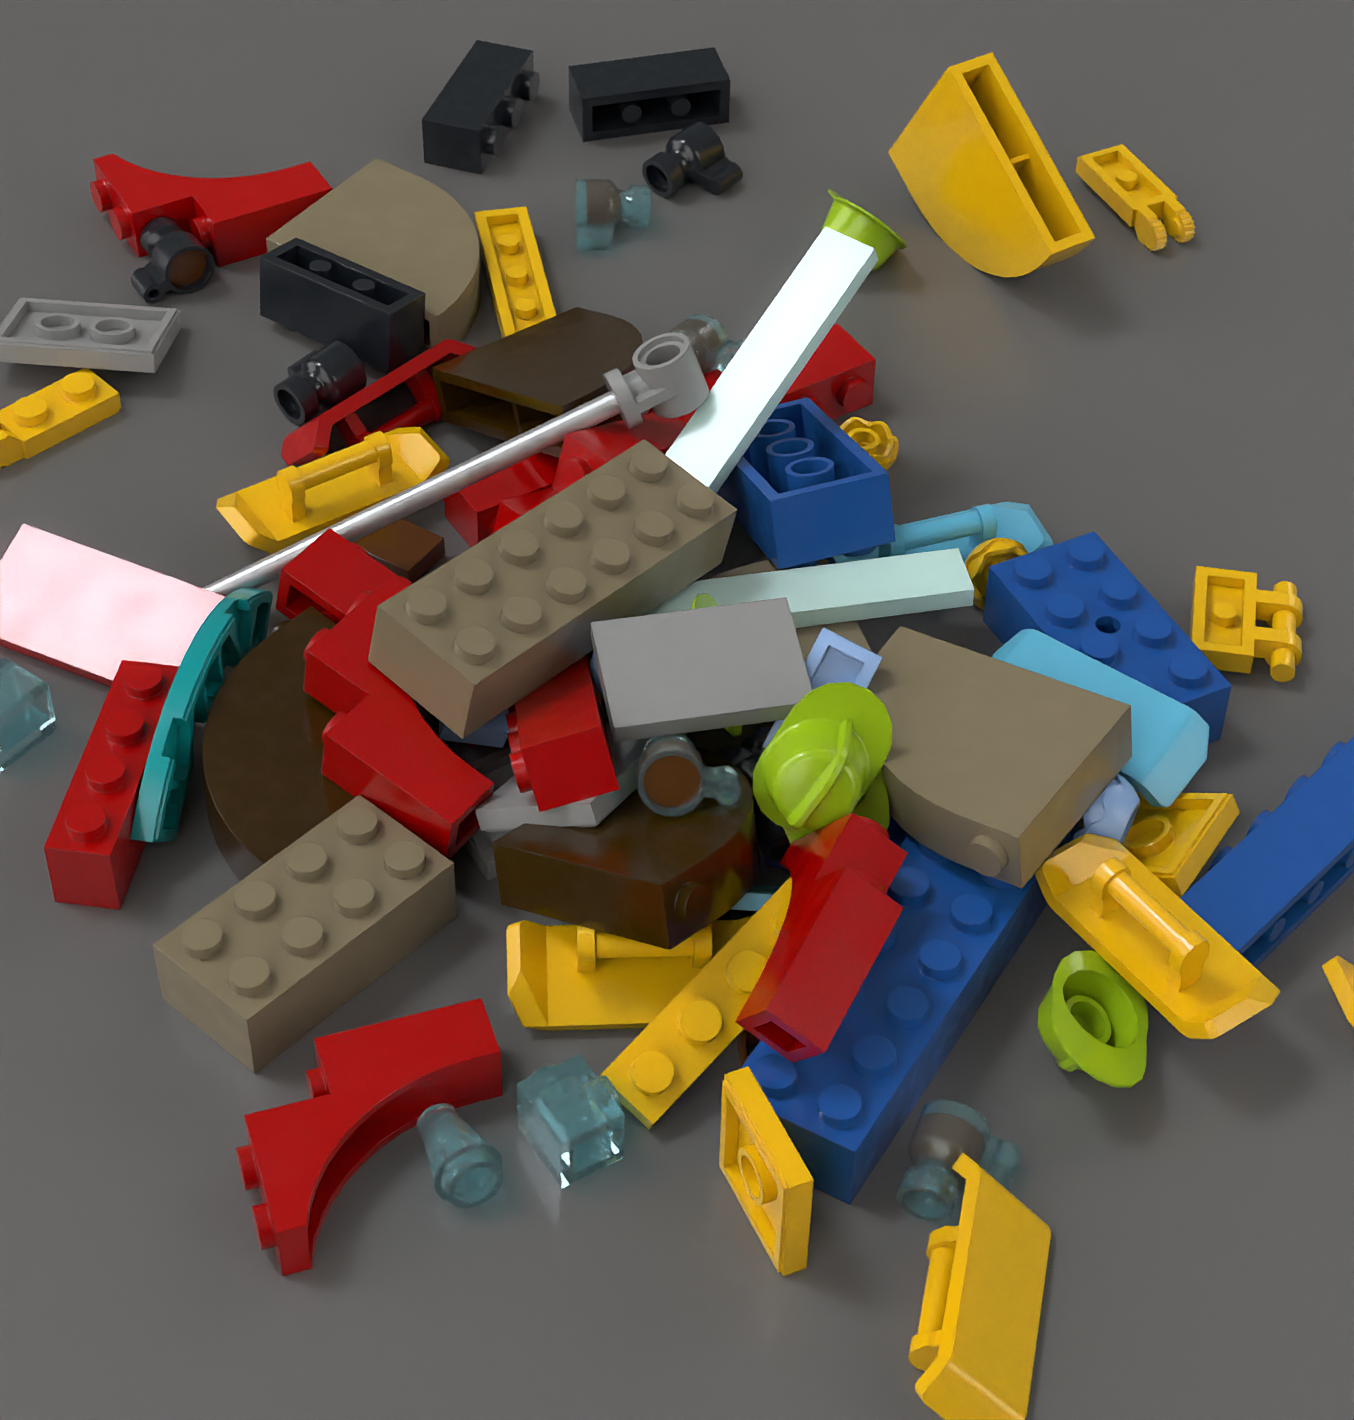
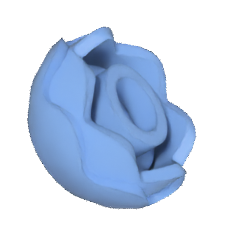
[1073,774,1140,844]

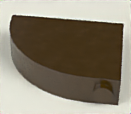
[431,307,650,458]
[202,606,457,880]
[492,744,760,950]

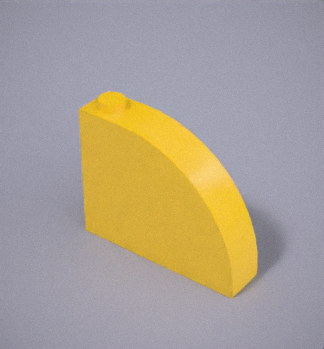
[888,52,1095,277]

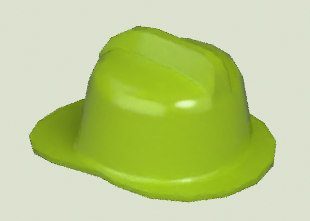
[821,189,907,271]
[753,682,892,832]
[1037,950,1148,1088]

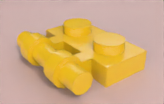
[1190,566,1303,682]

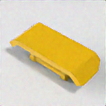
[216,427,450,554]
[1034,833,1281,1039]
[506,915,753,1031]
[908,1153,1051,1420]

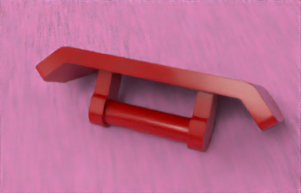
[281,339,477,466]

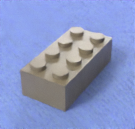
[153,795,457,1074]

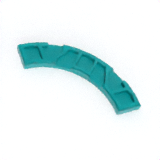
[130,588,273,843]

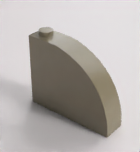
[266,158,481,353]
[867,626,1132,888]

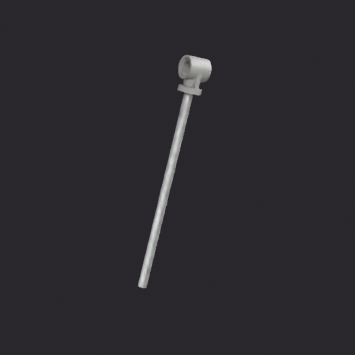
[203,332,710,597]

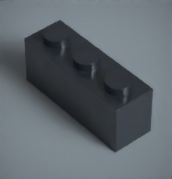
[422,40,540,174]
[569,47,730,142]
[260,237,425,373]

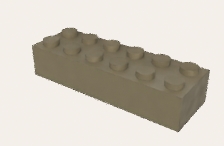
[368,439,737,739]

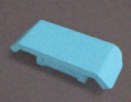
[827,501,1053,564]
[992,629,1210,807]

